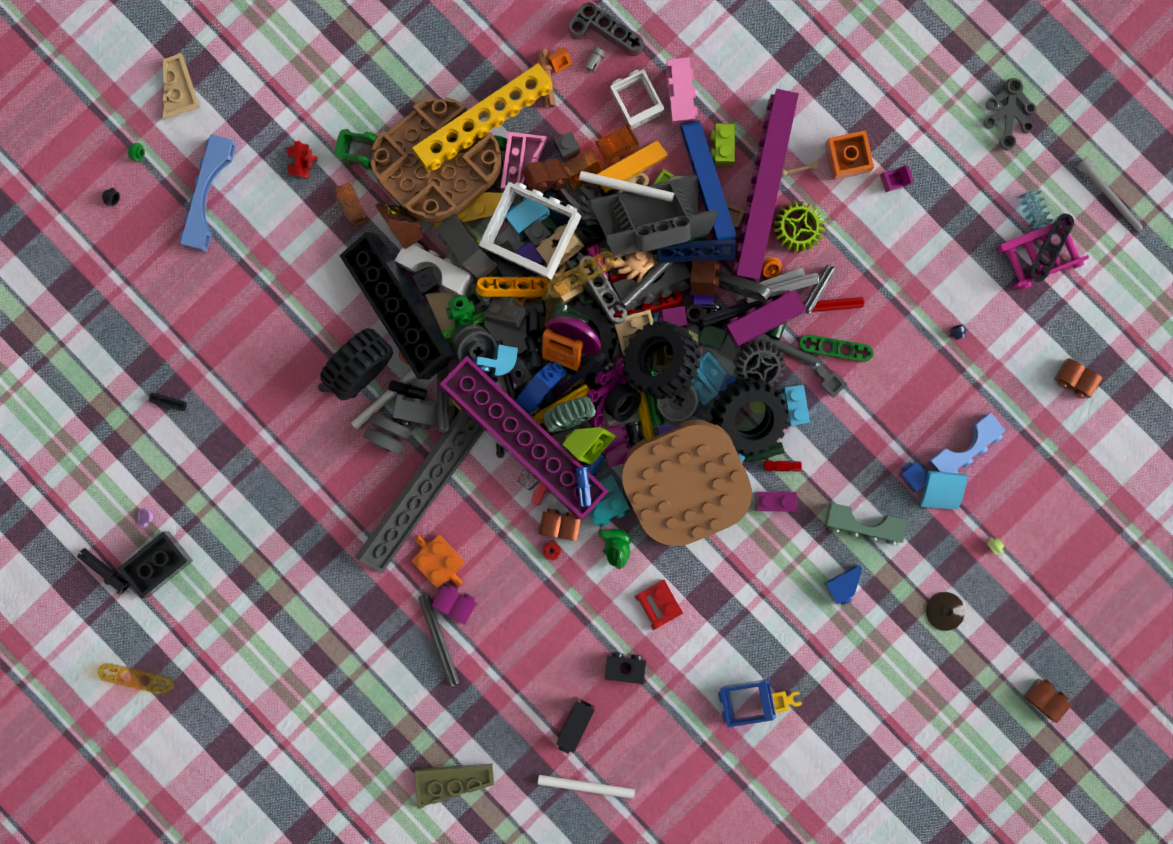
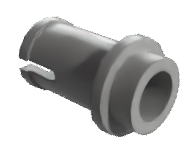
[584,47,605,73]

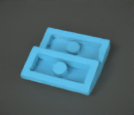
[691,351,731,406]
[920,471,968,510]

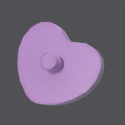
[137,509,153,528]

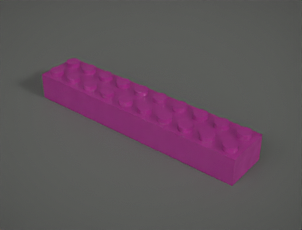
[731,88,799,283]
[438,356,609,520]

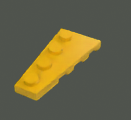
[434,192,503,229]

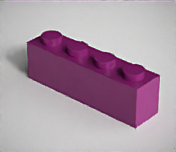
[725,290,806,349]

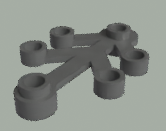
[984,78,1036,151]

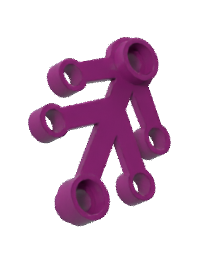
[586,358,627,428]

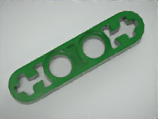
[799,334,873,362]

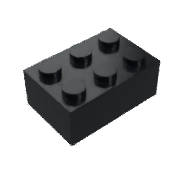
[118,531,193,599]

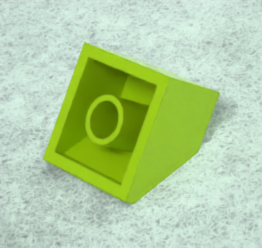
[562,427,616,465]

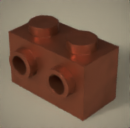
[690,260,720,296]

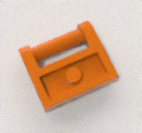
[542,328,583,371]

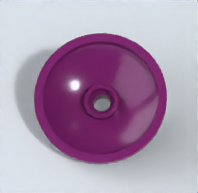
[546,316,601,355]

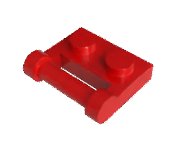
[634,580,683,630]

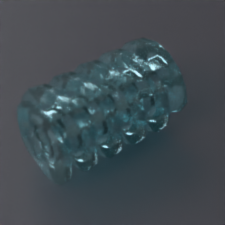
[1017,190,1053,232]

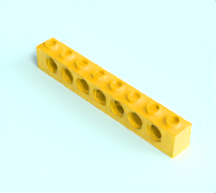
[412,63,553,172]

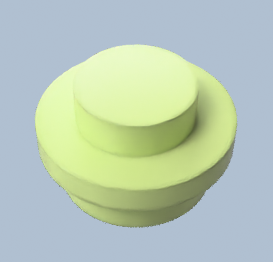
[749,401,765,414]
[987,537,1005,555]

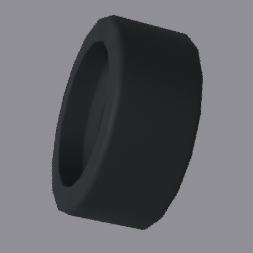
[604,384,641,422]

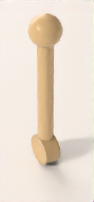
[782,162,819,177]

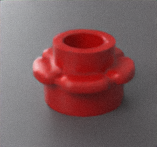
[542,541,561,560]

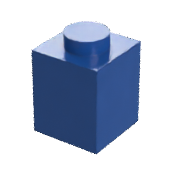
[899,462,927,492]

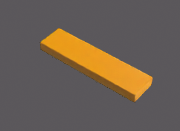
[597,140,668,193]

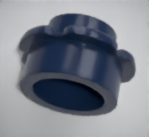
[949,324,968,340]

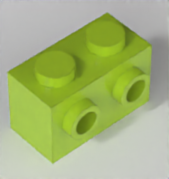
[711,124,735,167]

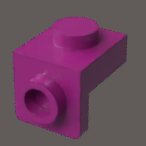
[880,165,914,192]

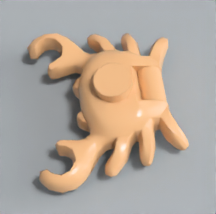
[604,250,659,284]

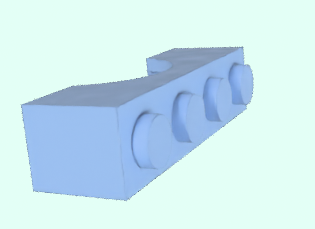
[927,413,1006,473]

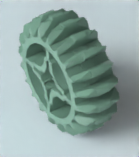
[543,397,596,433]

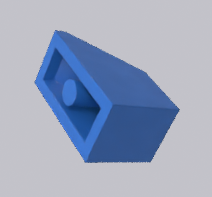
[824,565,862,606]

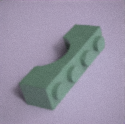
[824,503,908,546]

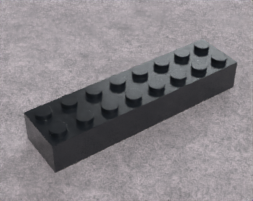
[339,232,457,380]

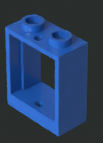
[515,361,568,414]
[718,679,776,727]

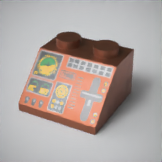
[375,203,424,249]

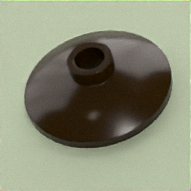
[926,592,965,631]

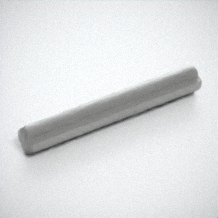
[745,273,819,303]

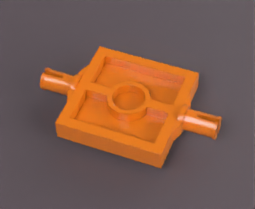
[411,534,466,589]

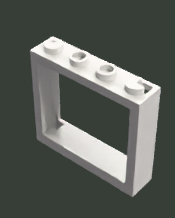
[479,182,582,280]

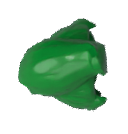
[599,529,631,570]

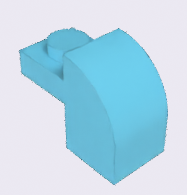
[474,345,518,378]

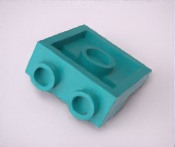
[589,475,630,528]

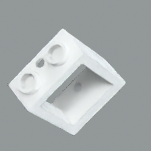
[610,69,665,131]

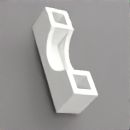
[395,243,474,296]

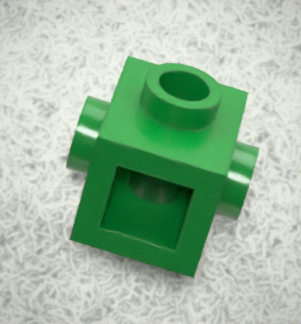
[446,295,475,328]

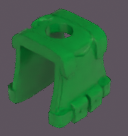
[335,129,378,170]

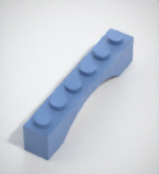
[179,134,237,253]

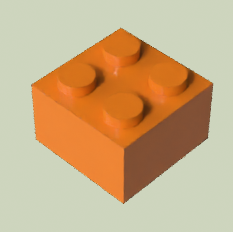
[825,130,874,180]

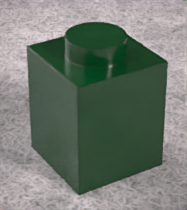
[697,325,727,351]

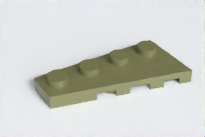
[415,764,494,809]

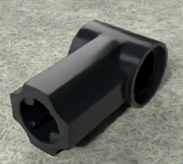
[524,299,546,338]

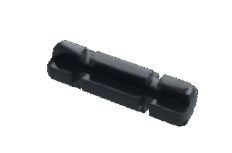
[149,392,187,411]

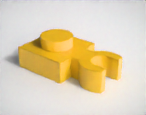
[772,690,802,713]

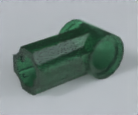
[547,301,589,324]

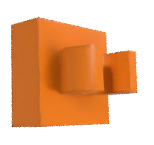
[548,47,572,74]

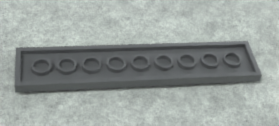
[355,409,484,573]

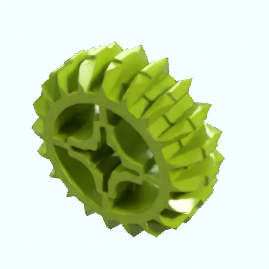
[773,201,825,253]

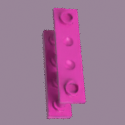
[996,219,1089,290]

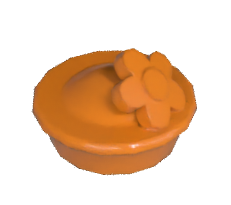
[761,257,782,279]

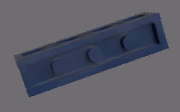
[657,239,735,263]

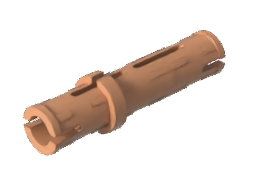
[536,49,556,108]

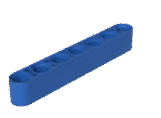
[680,120,737,241]

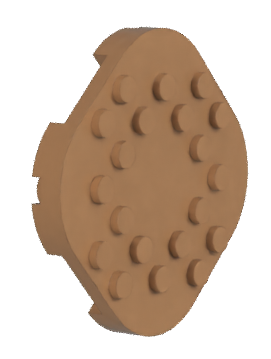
[370,97,502,223]
[622,420,752,546]

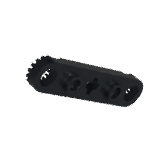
[539,353,611,410]

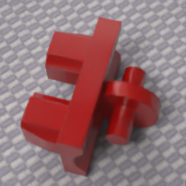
[287,141,318,179]

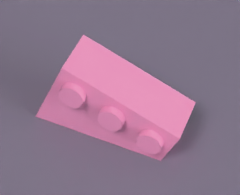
[665,57,698,126]
[501,132,547,195]

